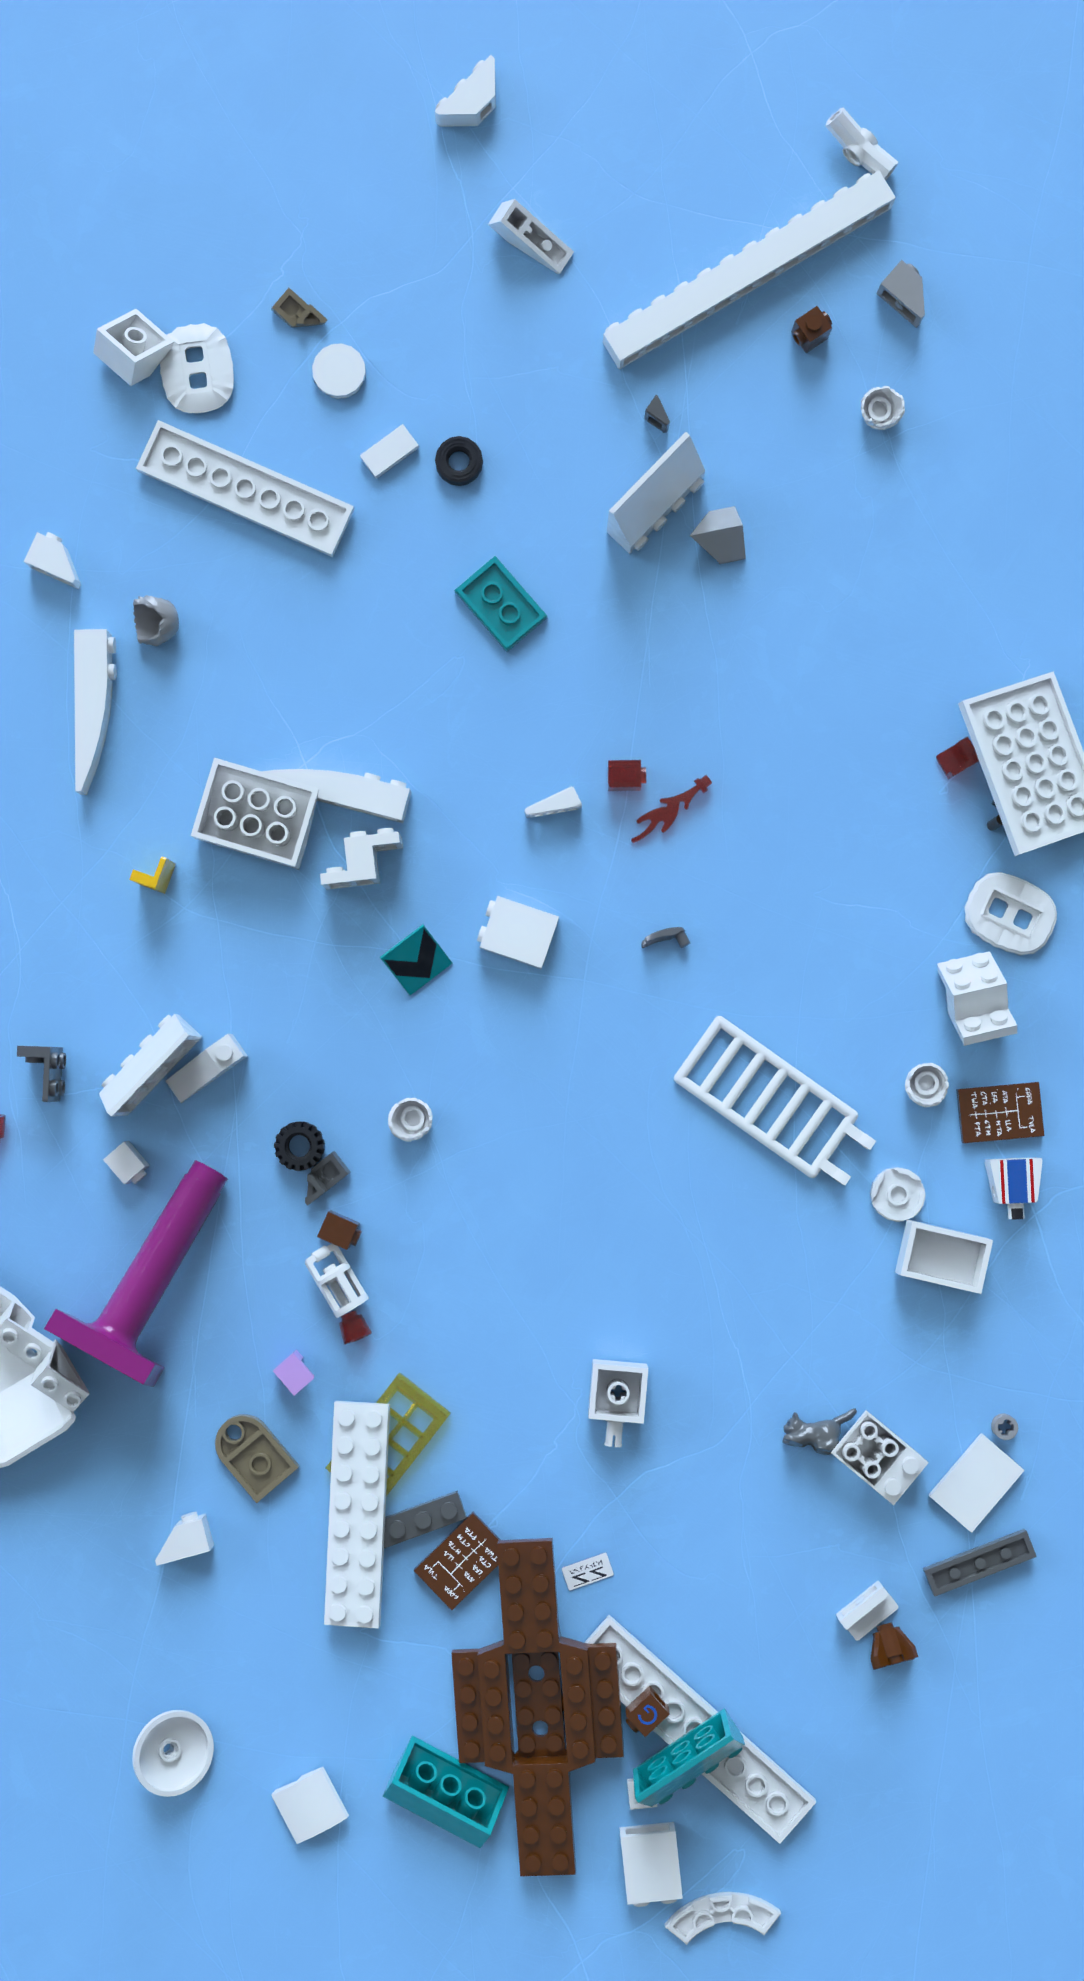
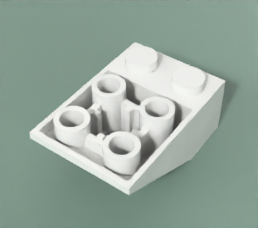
[831,1410,929,1505]

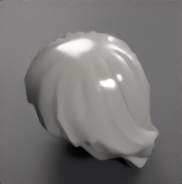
[133,595,179,646]

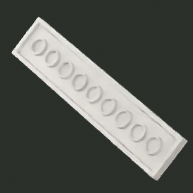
[584,1615,816,1844]

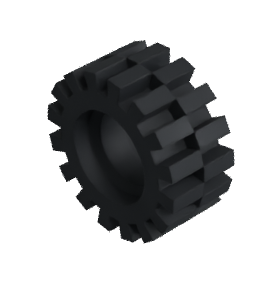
[274,1122,325,1171]

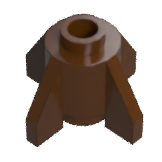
[870,1622,918,1670]

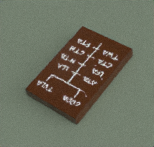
[956,1082,1044,1143]
[414,1511,500,1610]

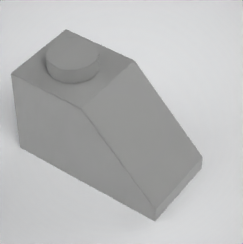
[876,260,925,328]

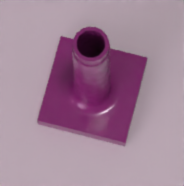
[44,1160,228,1387]

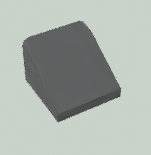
[644,395,670,433]

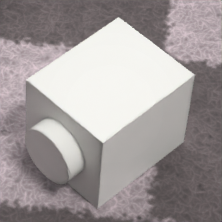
[103,1141,150,1184]

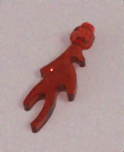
[631,775,712,843]

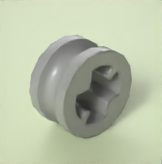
[991,1413,1018,1440]

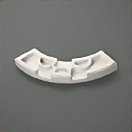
[665,1892,781,1945]

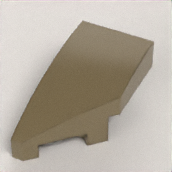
[271,288,327,327]

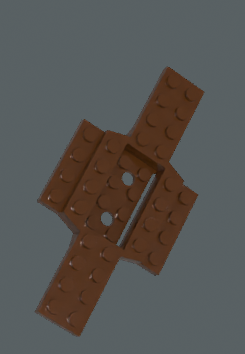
[451,1538,624,1876]

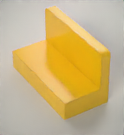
[129,857,176,894]

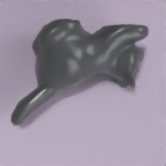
[782,1408,857,1455]

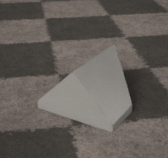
[690,506,746,564]

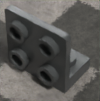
[17,1046,66,1102]

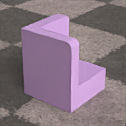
[273,1349,314,1396]

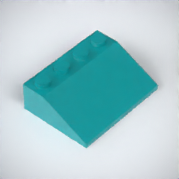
[633,1708,745,1807]

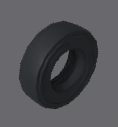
[435,436,483,486]

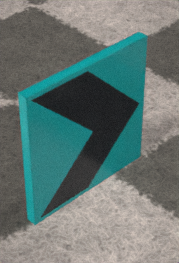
[380,925,453,996]

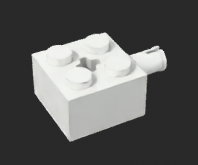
[588,1359,648,1447]

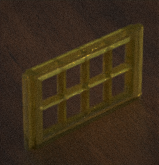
[325,1372,451,1496]

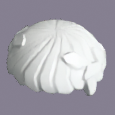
[861,386,905,430]
[905,1063,949,1107]
[388,1098,433,1142]

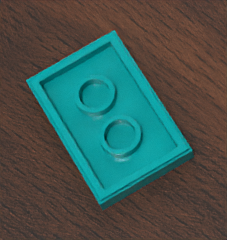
[454,556,547,652]

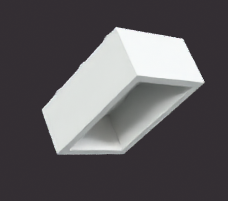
[895,1219,993,1294]

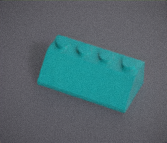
[382,1735,509,1848]

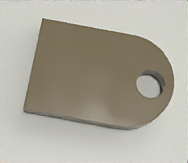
[215,1414,299,1503]

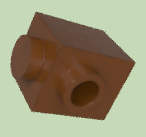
[791,306,832,353]

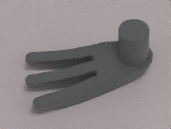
[641,927,690,948]

